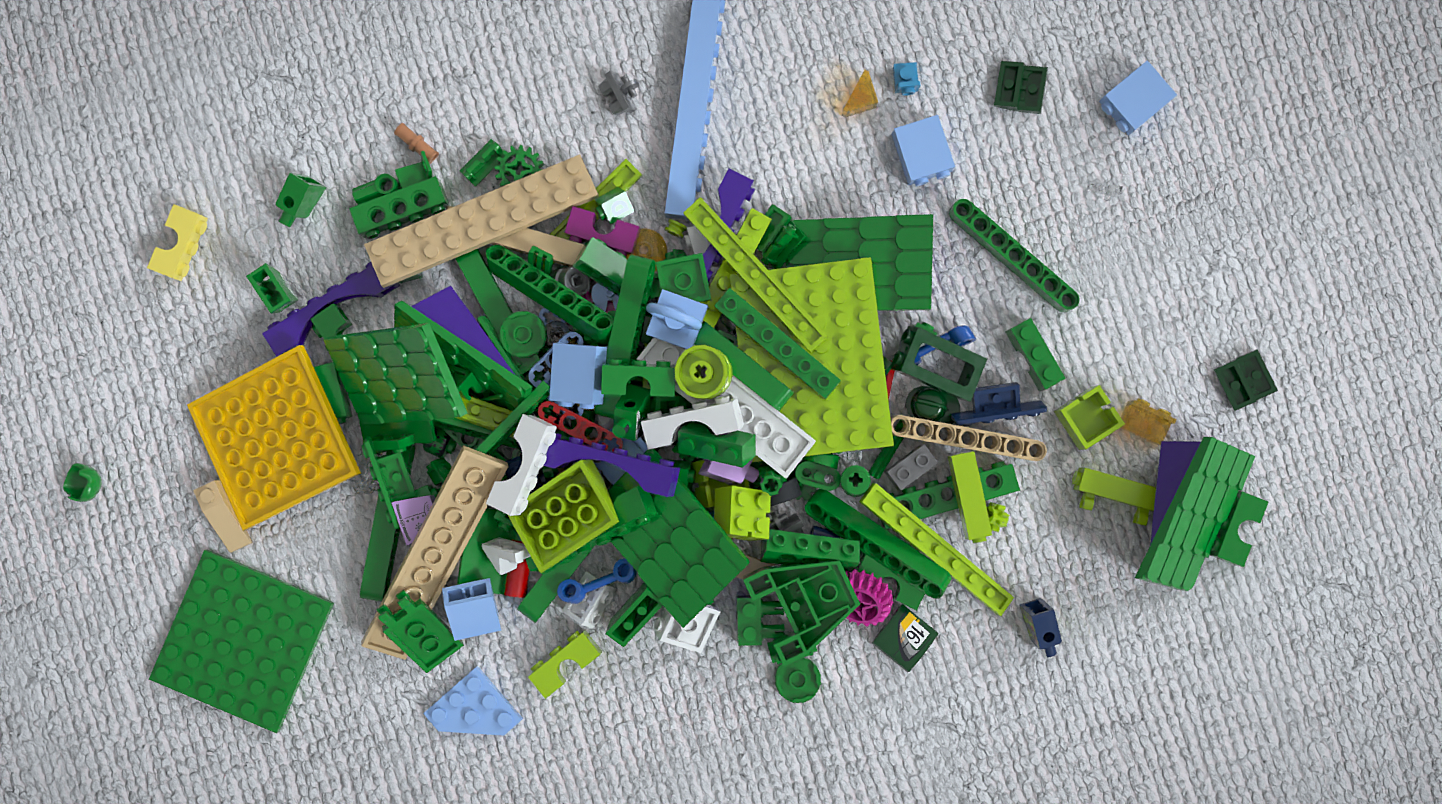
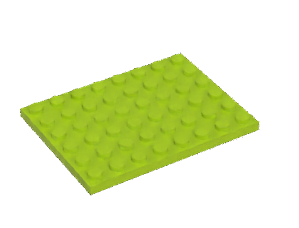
[730,257,894,462]

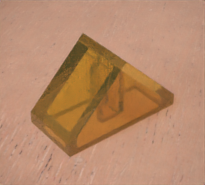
[841,70,878,118]

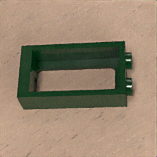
[891,326,987,402]

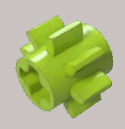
[986,502,1010,532]

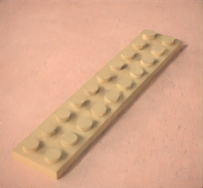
[364,154,599,288]
[361,445,508,660]

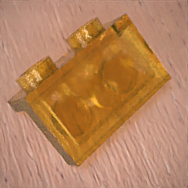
[1120,398,1177,445]

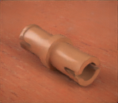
[394,123,439,164]

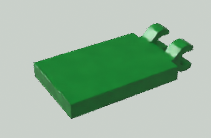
[376,590,464,673]

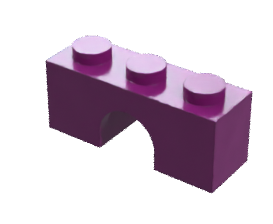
[564,206,641,257]

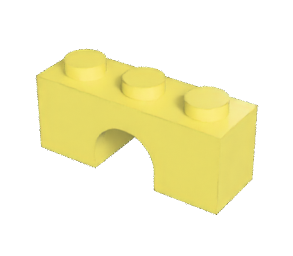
[147,204,208,281]

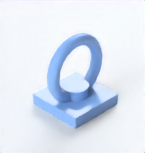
[646,289,708,349]

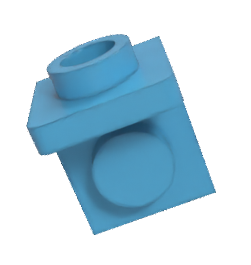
[893,62,921,96]

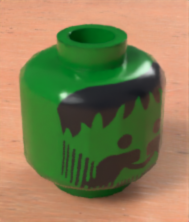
[421,426,457,458]

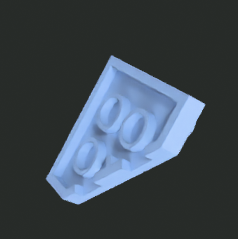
[423,666,523,736]

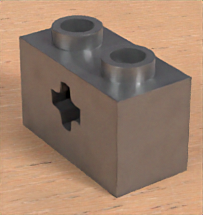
[884,444,938,491]

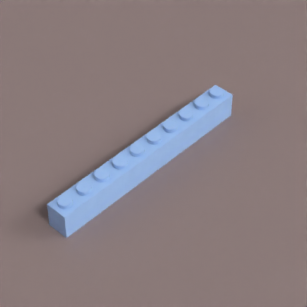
[665,0,725,220]

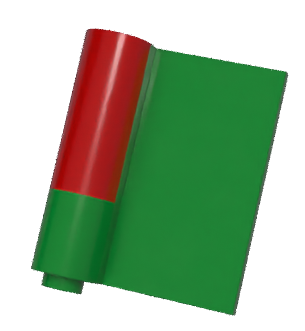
[457,508,530,598]

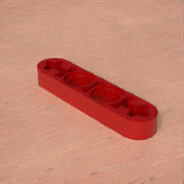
[538,401,623,451]

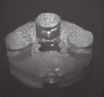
[350,448,383,494]

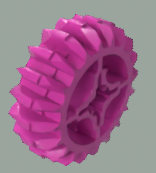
[845,569,893,627]

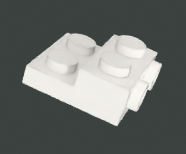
[654,604,720,653]

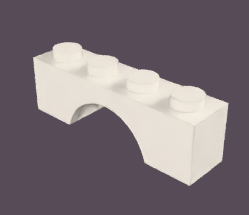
[641,396,744,449]
[486,414,557,516]

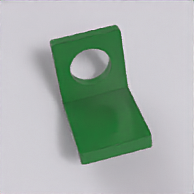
[395,151,432,189]

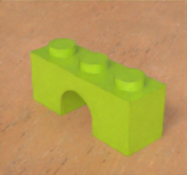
[528,630,602,699]

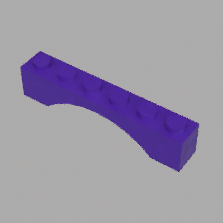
[703,168,756,283]
[262,262,400,357]
[543,433,680,497]

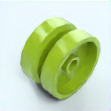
[675,345,733,400]

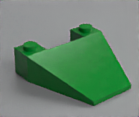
[743,560,860,667]

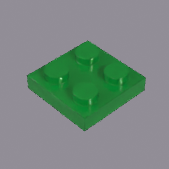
[656,253,712,303]

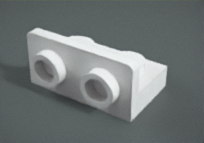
[562,571,616,628]

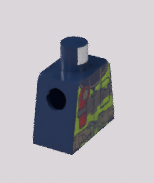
[1019,598,1062,658]

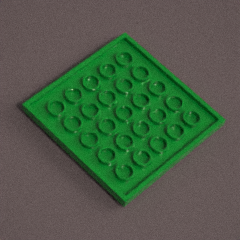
[149,549,334,733]

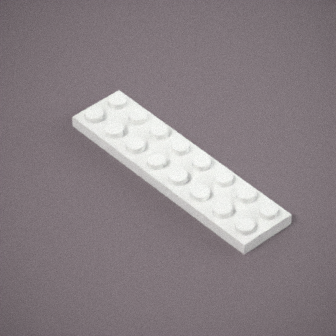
[637,338,816,478]

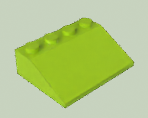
[507,460,619,573]

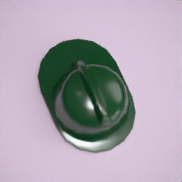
[906,386,960,424]

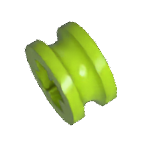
[664,219,687,238]

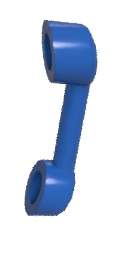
[904,325,976,376]
[557,558,637,604]

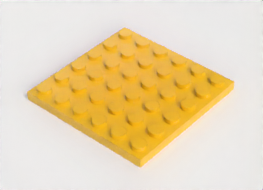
[187,345,361,531]

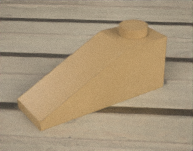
[193,480,252,553]

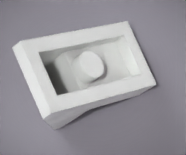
[482,537,530,575]

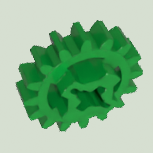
[494,145,544,187]

